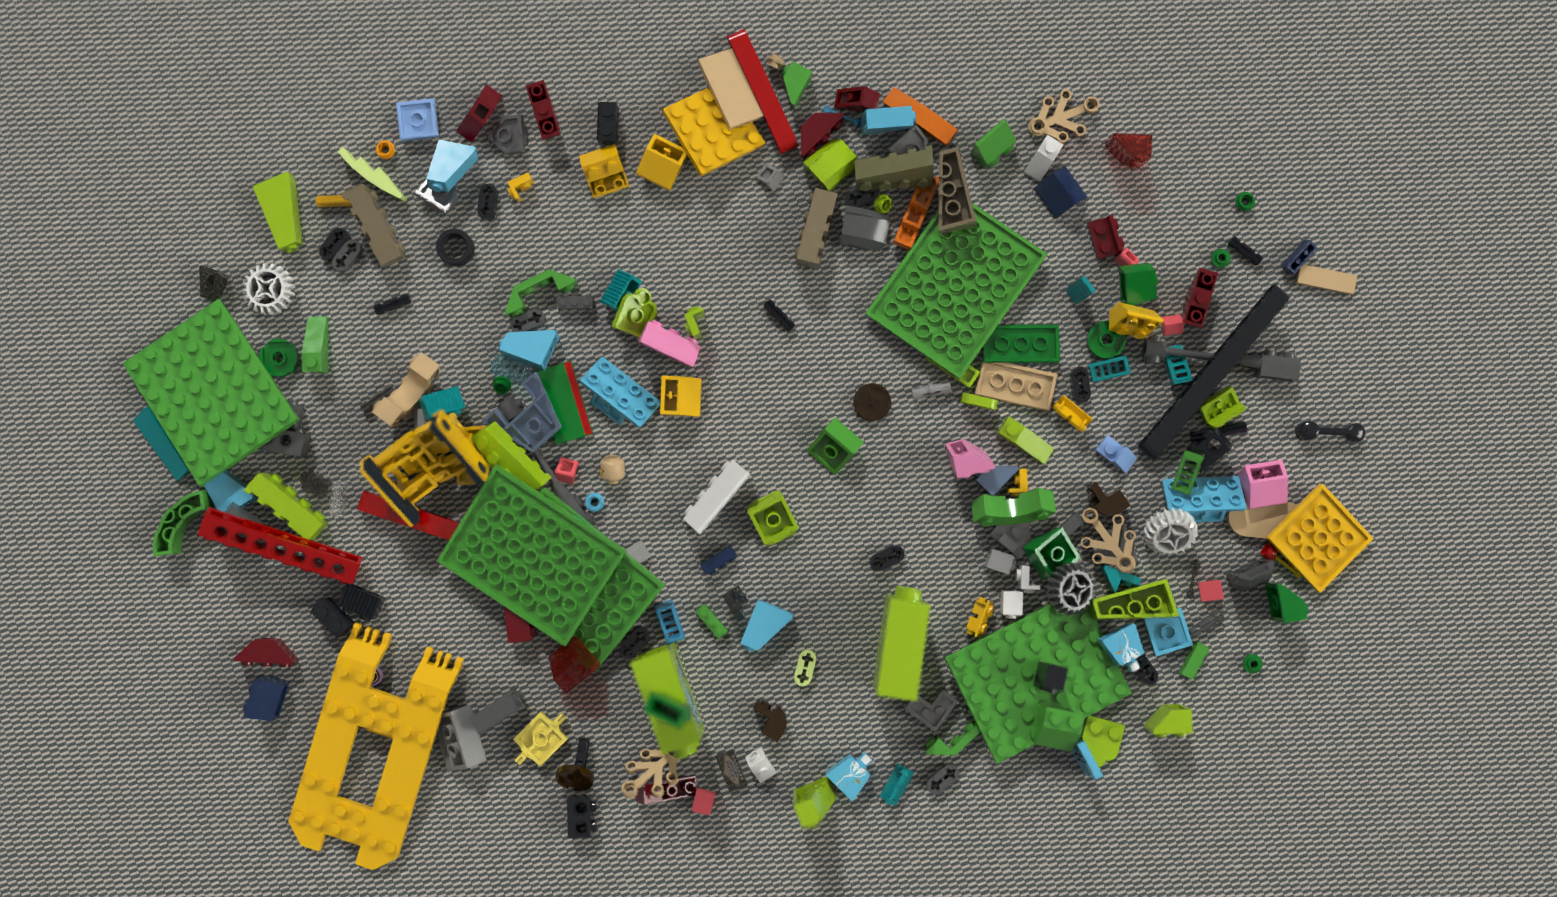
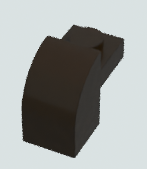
[1086,482,1131,515]
[753,699,787,743]

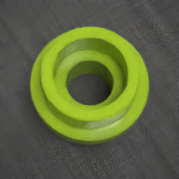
[874,194,892,213]

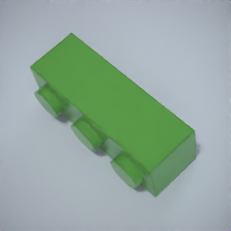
[696,604,728,639]
[1179,641,1209,680]

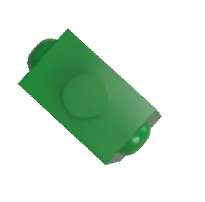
[1118,263,1158,306]
[643,692,693,729]

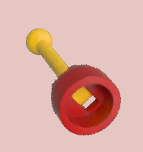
[1260,543,1302,578]

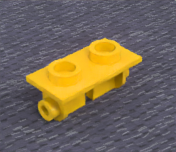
[1052,395,1093,432]
[966,597,994,638]

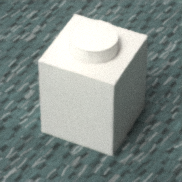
[1000,590,1023,619]

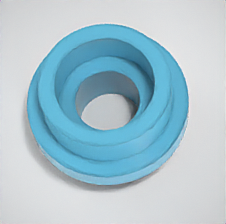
[585,493,604,512]

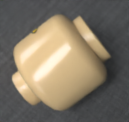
[600,455,625,484]

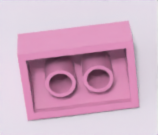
[637,320,701,367]

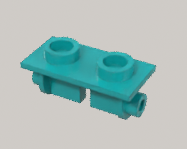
[879,763,914,806]

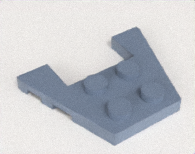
[482,372,562,452]

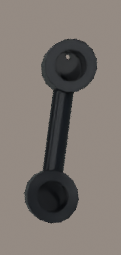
[1295,421,1366,443]

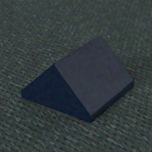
[1034,166,1087,219]

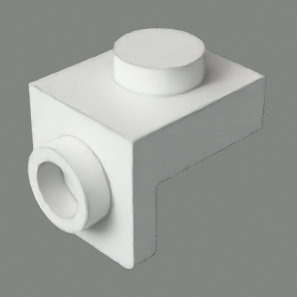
[1015,565,1040,593]
[745,747,777,783]

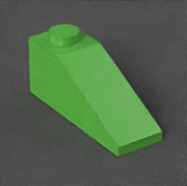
[302,316,328,374]

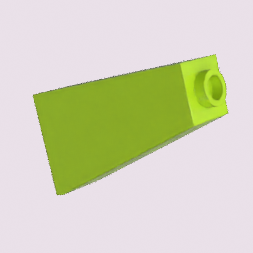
[252,171,302,253]

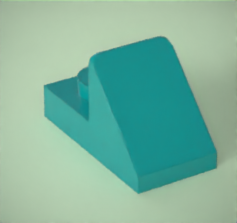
[1100,564,1142,593]

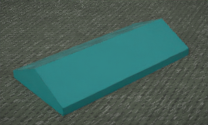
[133,406,191,481]

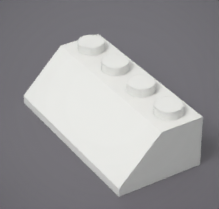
[683,460,751,534]

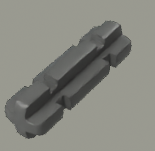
[360,385,395,413]
[1188,610,1225,638]

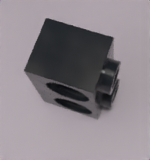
[1186,427,1233,473]
[567,795,597,838]

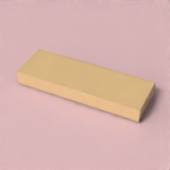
[1295,264,1358,295]

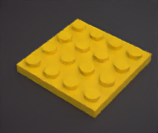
[662,87,765,177]
[1266,483,1374,593]

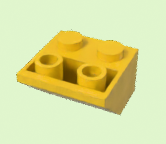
[636,133,688,191]
[579,144,630,198]
[1109,302,1163,339]
[660,375,702,417]

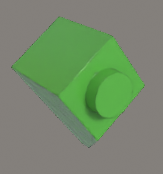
[782,61,812,110]

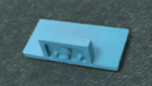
[580,357,661,428]
[1162,476,1246,523]

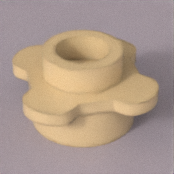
[767,53,786,70]

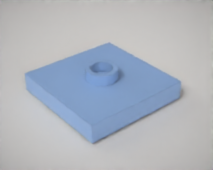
[396,98,439,142]

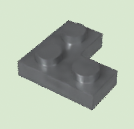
[904,689,958,732]

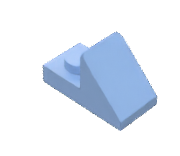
[1095,435,1137,474]

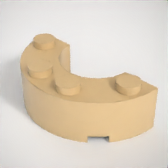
[372,352,440,427]

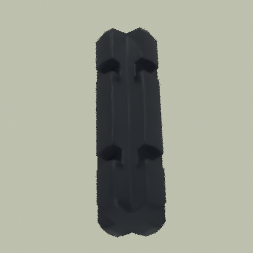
[1228,236,1263,266]
[373,294,411,315]
[764,299,795,332]

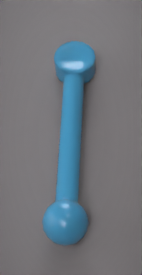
[823,105,860,126]

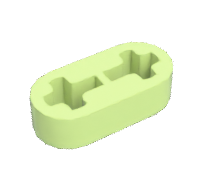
[794,649,816,686]

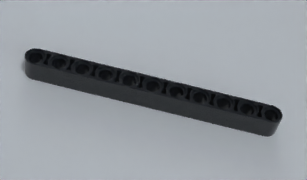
[1138,284,1290,460]

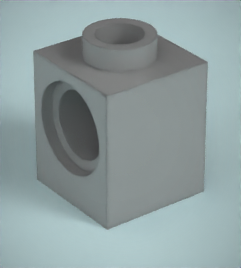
[984,548,1016,575]

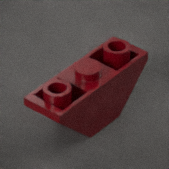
[525,80,561,140]
[455,84,502,143]
[801,113,844,160]
[1182,268,1218,329]
[234,637,298,667]

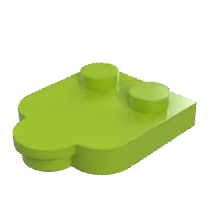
[612,288,657,338]
[1080,715,1125,767]

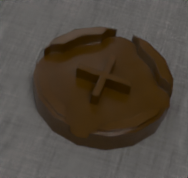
[853,383,892,421]
[555,764,594,791]

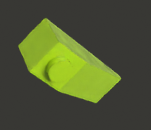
[995,416,1055,465]

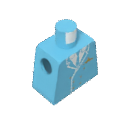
[1097,622,1144,672]
[826,752,873,801]

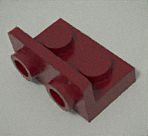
[1087,214,1124,260]

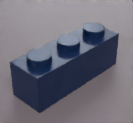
[1281,240,1318,274]
[700,545,737,575]

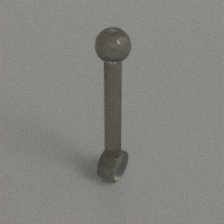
[1186,559,1200,599]

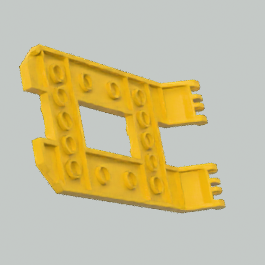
[288,622,464,870]

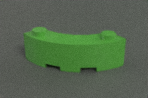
[971,487,1056,527]
[153,490,214,557]

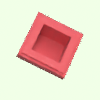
[555,457,579,484]
[1198,579,1224,602]
[691,788,716,815]

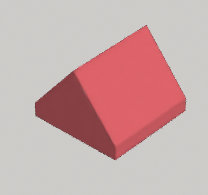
[1114,248,1140,266]
[1161,314,1184,336]

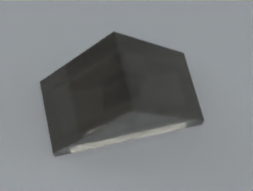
[199,265,229,301]

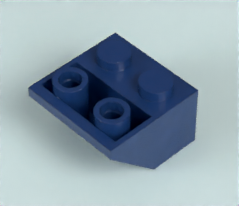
[243,675,290,721]

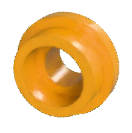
[376,140,395,160]

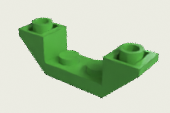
[505,269,578,318]
[924,707,980,755]

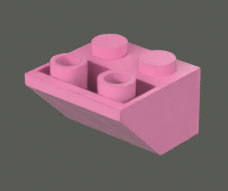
[945,439,995,478]
[1238,460,1288,510]

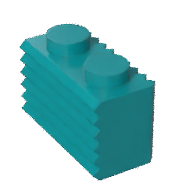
[600,269,642,312]
[418,386,466,421]

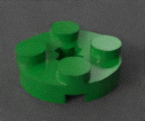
[1086,320,1126,359]
[259,338,299,377]

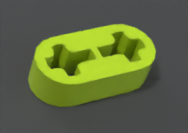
[961,393,998,411]

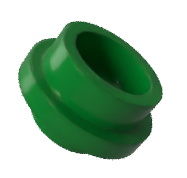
[1235,192,1255,211]
[1211,249,1231,268]
[492,376,512,394]
[1242,654,1263,674]

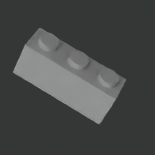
[437,705,487,771]

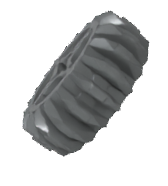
[1046,562,1096,616]

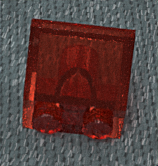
[1105,133,1152,169]
[548,635,601,694]

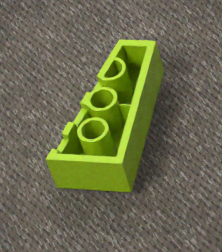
[471,421,552,490]
[243,473,329,541]
[1089,579,1179,620]
[793,776,837,829]

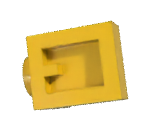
[507,172,534,202]
[1006,469,1028,496]

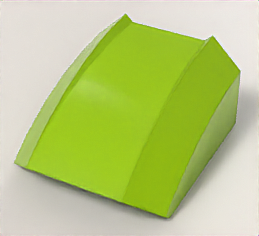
[803,139,857,192]
[746,491,799,546]

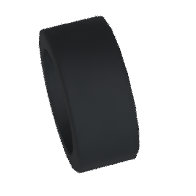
[436,229,475,267]

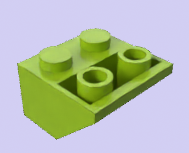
[1144,704,1193,737]

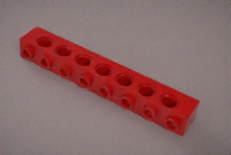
[198,507,363,585]

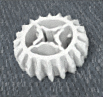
[242,263,295,315]
[1144,507,1198,556]

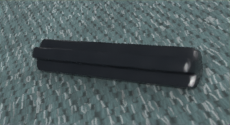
[1190,422,1247,442]

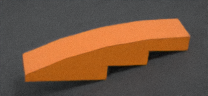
[883,87,958,146]
[893,175,939,251]

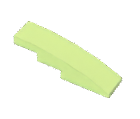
[337,147,407,202]

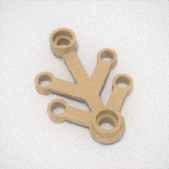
[1028,89,1100,144]
[1081,508,1136,573]
[621,749,680,799]

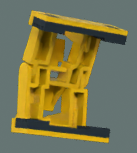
[360,410,490,527]

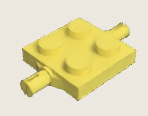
[513,711,568,766]

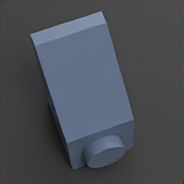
[974,466,1020,496]

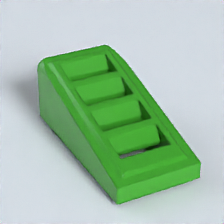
[1171,450,1204,495]

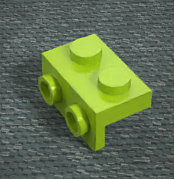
[684,306,705,340]
[1198,385,1246,429]

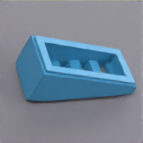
[655,600,685,644]

